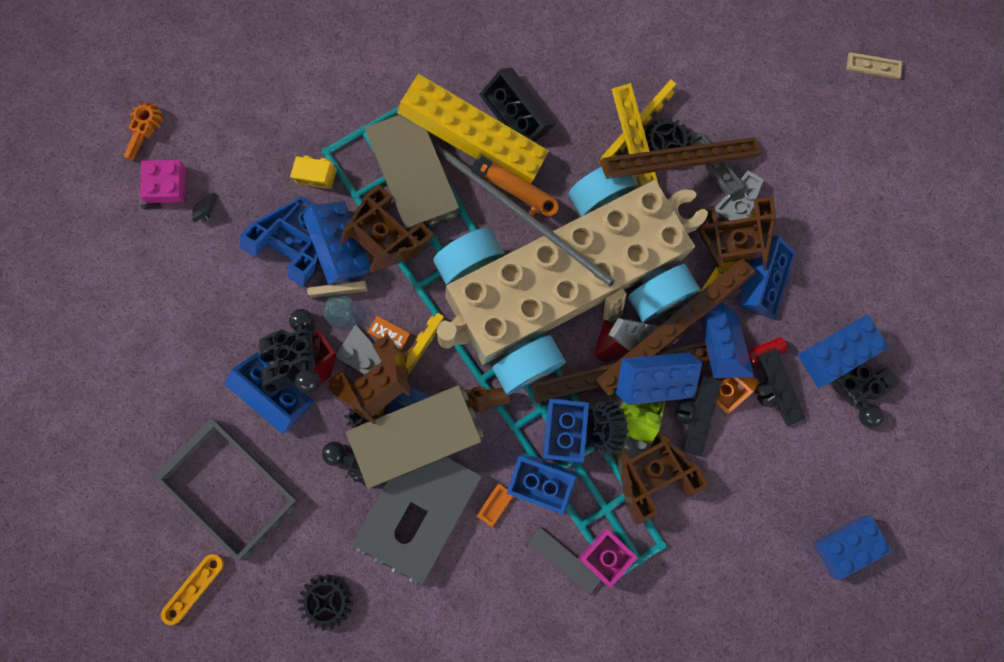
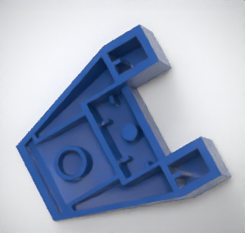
[240,196,319,288]

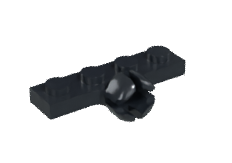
[755,348,805,426]
[675,376,722,456]

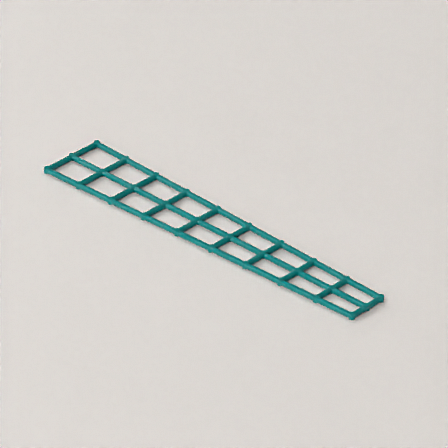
[321,104,666,580]

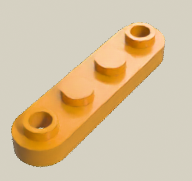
[161,554,224,625]

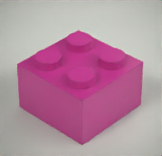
[140,160,186,204]
[578,528,638,588]

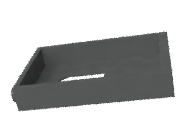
[153,418,299,561]
[352,457,482,586]

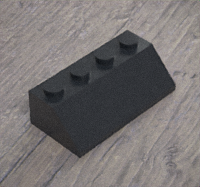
[479,68,556,142]

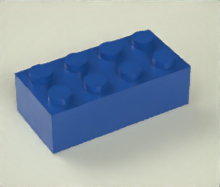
[303,201,370,285]
[797,314,889,388]
[616,353,702,405]

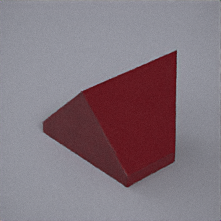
[593,320,630,362]

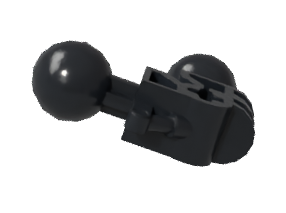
[322,441,365,486]

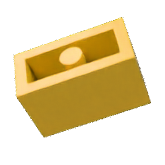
[290,155,337,189]

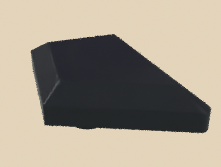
[192,193,217,222]

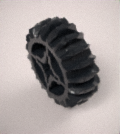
[644,117,692,151]
[586,401,630,455]
[298,574,354,631]

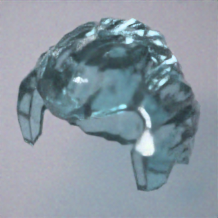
[324,295,355,328]

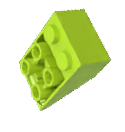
[621,401,665,445]

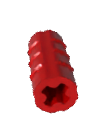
[747,337,788,366]

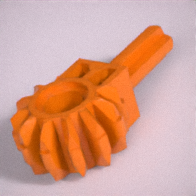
[124,101,164,161]

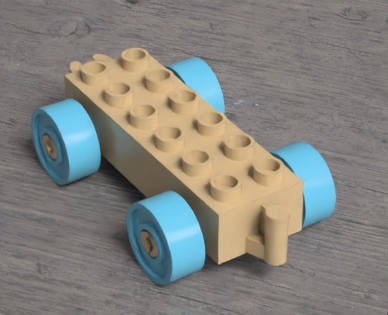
[433,167,708,395]

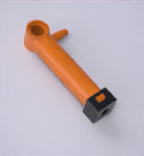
[470,152,558,217]

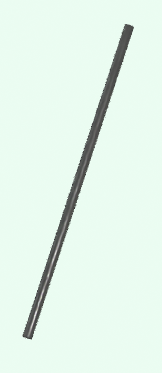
[431,139,615,287]

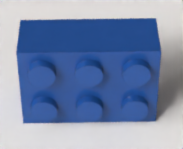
[542,399,589,464]
[506,453,579,514]
[813,515,892,580]

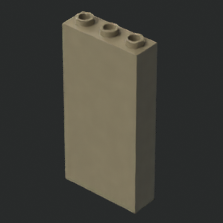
[365,115,459,231]
[346,385,484,489]

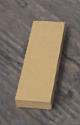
[846,52,903,80]
[307,281,368,298]
[603,288,626,322]

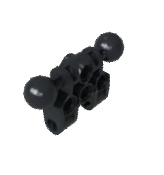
[259,308,321,395]
[833,362,900,428]

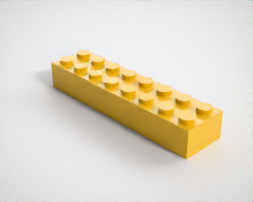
[397,73,549,184]

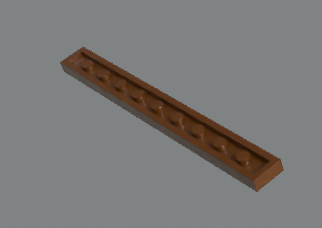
[600,137,762,179]
[595,258,755,396]
[531,341,710,404]

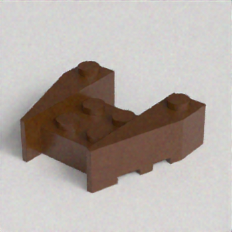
[340,185,435,272]
[696,196,776,275]
[327,333,410,424]
[616,431,709,525]

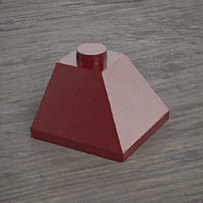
[313,330,337,384]

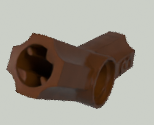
[465,386,510,412]

